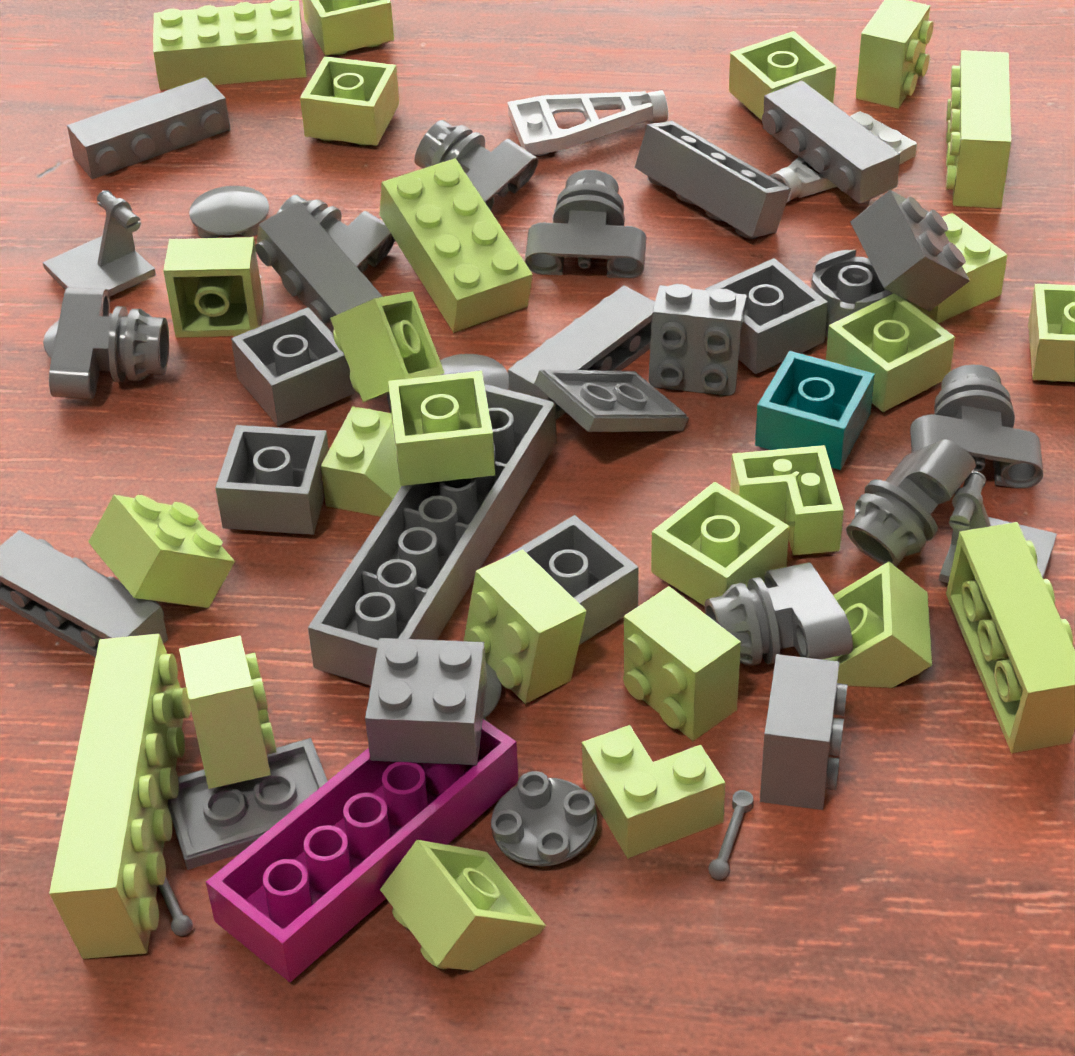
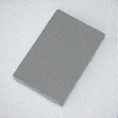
[534,369,689,432]
[168,738,327,870]

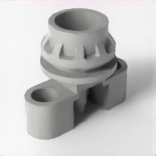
[414,120,539,211]
[525,170,647,278]
[277,195,395,272]
[49,287,169,399]
[910,365,1044,489]
[846,439,976,567]
[705,562,853,667]

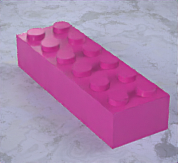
[206,719,519,982]

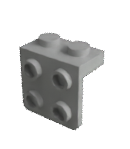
[649,284,747,396]

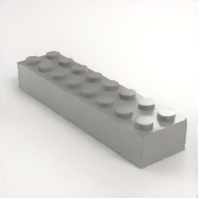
[308,384,557,685]

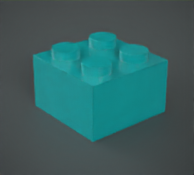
[755,351,875,470]

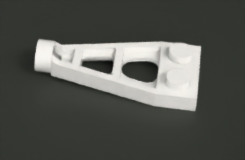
[507,90,668,156]
[770,111,917,203]

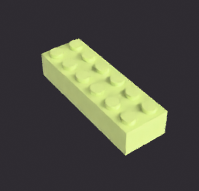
[49,634,191,959]

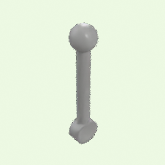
[708,790,753,880]
[158,877,193,936]

